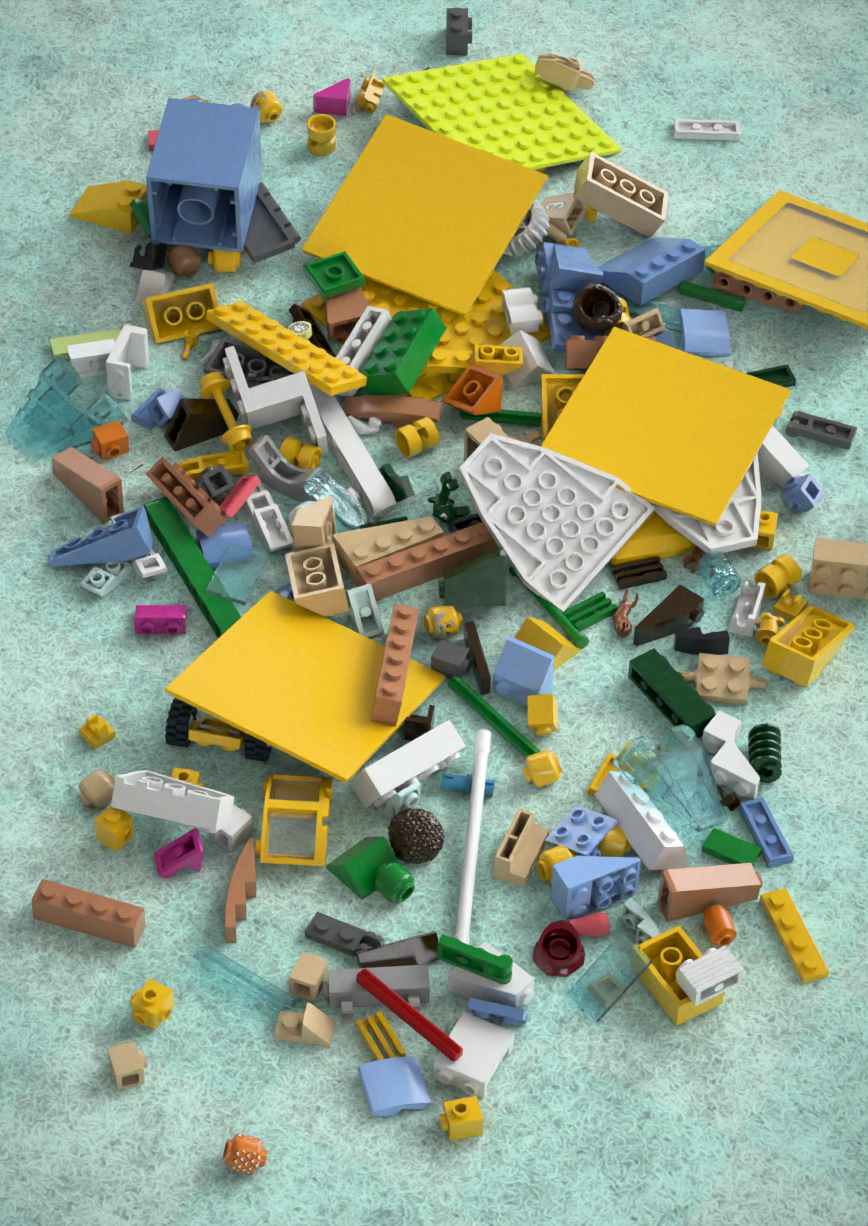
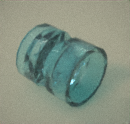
[697,551,741,598]

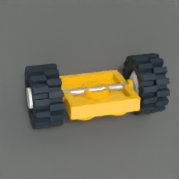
[165,698,272,762]

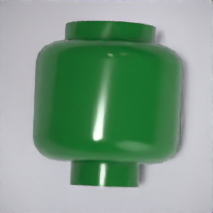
[374,862,415,902]

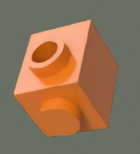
[90,420,129,461]

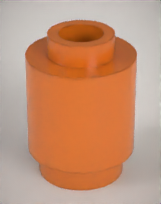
[703,905,737,947]

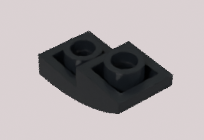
[673,627,730,655]

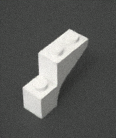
[702,710,760,800]

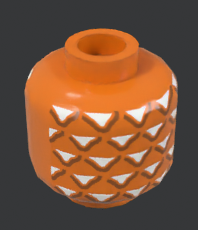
[223,1134,267,1175]

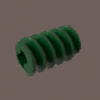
[748,723,782,783]

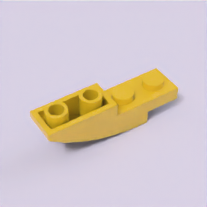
[426,345,523,381]

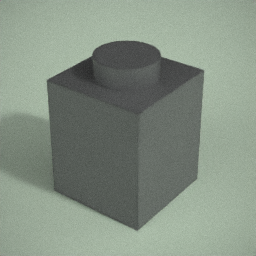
[431,639,472,680]

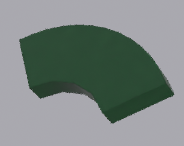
[379,463,415,503]

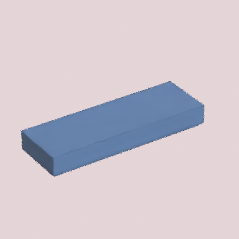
[738,797,794,868]

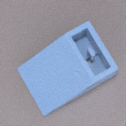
[550,856,641,921]

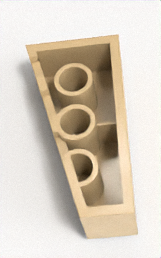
[332,516,444,585]

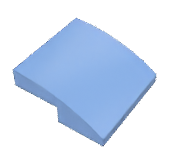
[678,309,730,357]
[357,1056,431,1116]

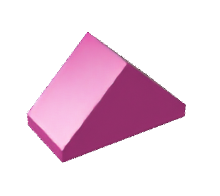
[313,78,351,116]

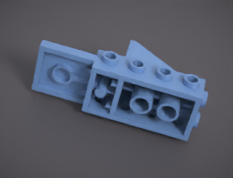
[535,242,604,353]

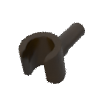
[714,785,742,812]

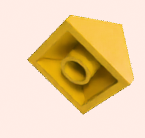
[514,617,580,670]

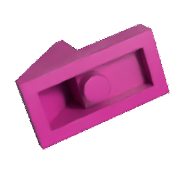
[154,828,204,878]

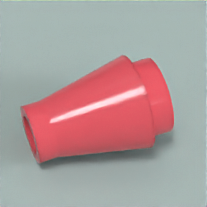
[570,911,610,938]

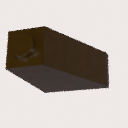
[164,398,239,451]

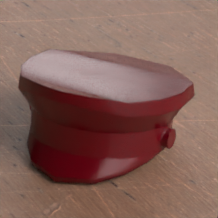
[533,920,585,977]

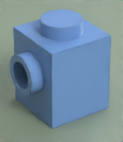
[147,388,186,427]

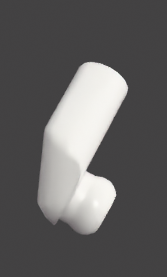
[347,415,381,435]

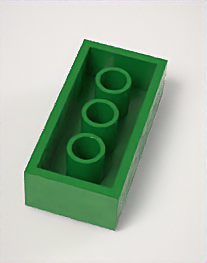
[361,308,446,395]

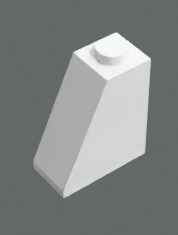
[758,426,809,488]
[447,941,535,1008]

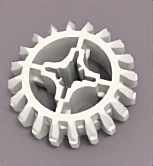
[503,201,550,257]

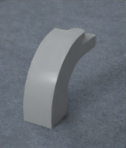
[248,435,332,502]

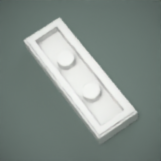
[673,119,740,141]

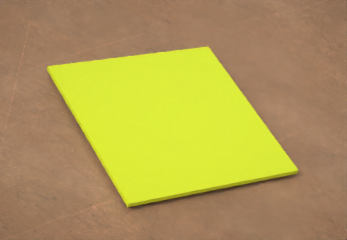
[381,54,622,170]

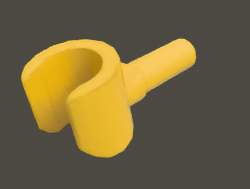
[181,330,199,360]

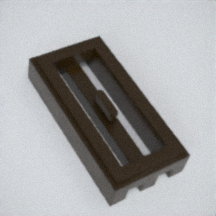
[611,556,667,590]

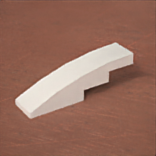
[236,476,293,552]

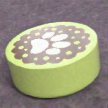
[288,321,312,339]

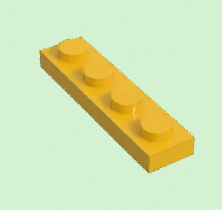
[760,888,829,984]

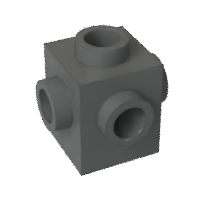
[196,465,234,503]

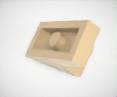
[274,1002,335,1047]

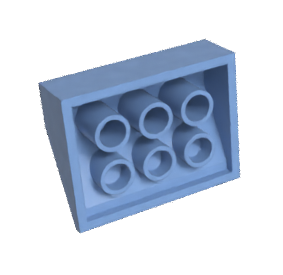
[598,237,706,306]

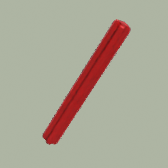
[356,969,463,1062]

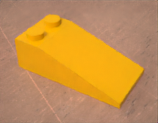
[762,605,855,687]

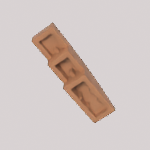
[342,395,443,428]
[225,839,256,943]

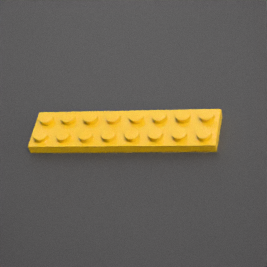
[206,301,367,396]

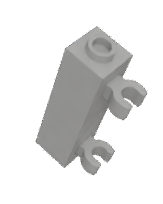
[323,965,430,1022]

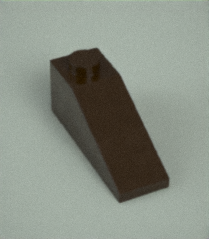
[633,585,704,646]

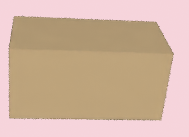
[493,808,550,888]

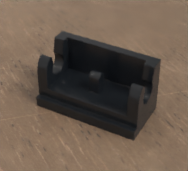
[130,242,167,271]

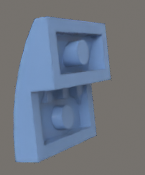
[196,522,255,568]

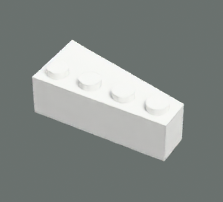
[111,770,235,833]

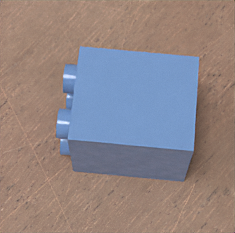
[146,98,262,252]

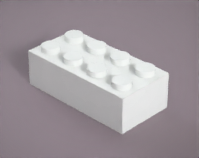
[349,719,466,808]

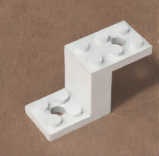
[222,346,329,455]

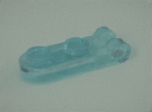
[304,470,366,530]

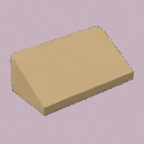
[622,307,665,337]

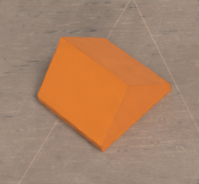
[442,364,503,415]

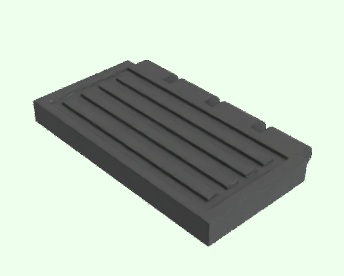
[244,182,301,263]

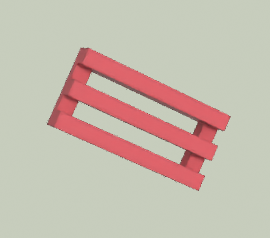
[219,475,261,518]

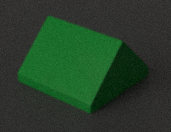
[326,836,399,900]

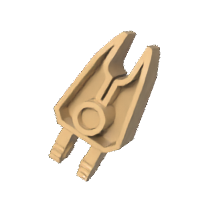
[535,53,594,91]

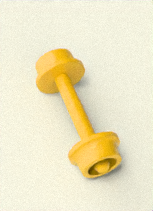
[199,372,253,452]

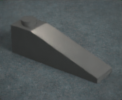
[204,337,294,381]

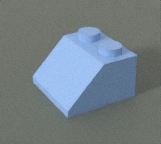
[493,636,555,706]

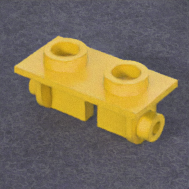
[355,70,385,113]

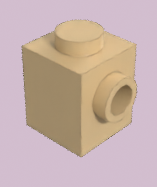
[289,952,328,1002]
[108,1041,147,1091]

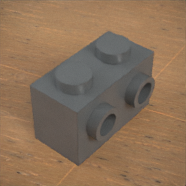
[446,7,472,55]

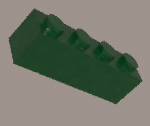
[628,648,716,743]

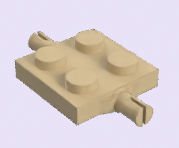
[680,653,767,705]

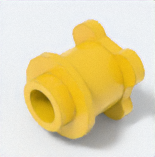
[755,612,785,646]

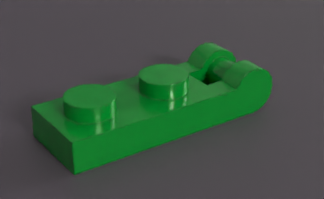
[437,934,513,984]

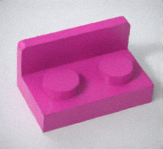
[134,605,187,635]

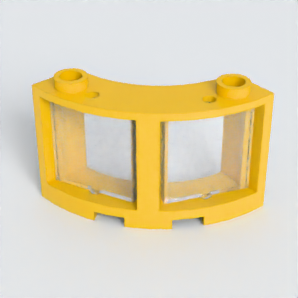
[255,774,333,866]

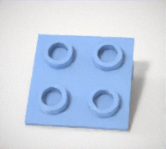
[545,805,618,857]

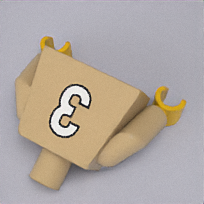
[541,192,598,247]

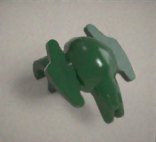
[428,472,471,523]

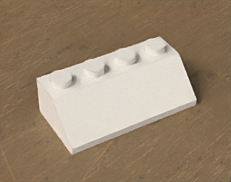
[595,771,690,870]

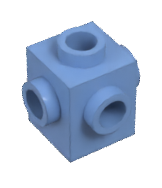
[780,474,824,514]

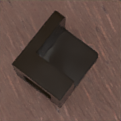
[405,705,435,741]

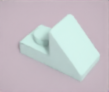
[345,584,384,638]

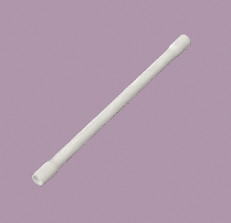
[454,729,491,945]

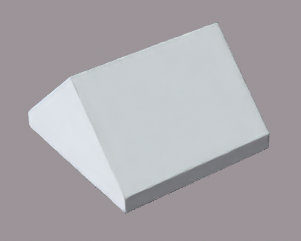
[500,330,555,388]

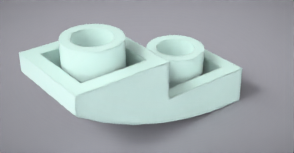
[81,561,132,597]
[384,781,422,822]
[622,898,660,945]

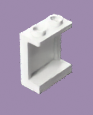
[106,324,149,400]
[433,1011,514,1098]

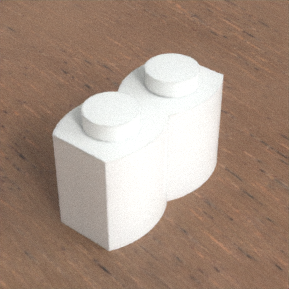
[502,287,543,335]

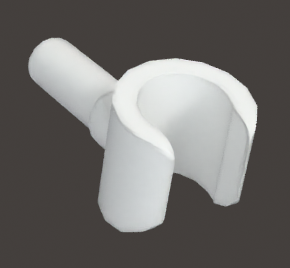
[199,339,220,365]

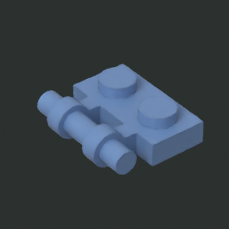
[468,997,528,1025]

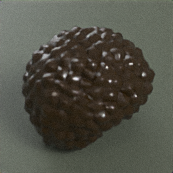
[572,283,623,334]
[388,808,445,864]

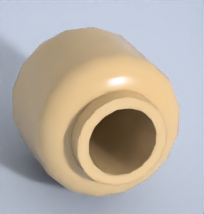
[78,770,115,809]

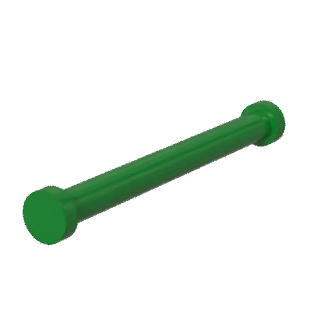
[509,566,589,649]

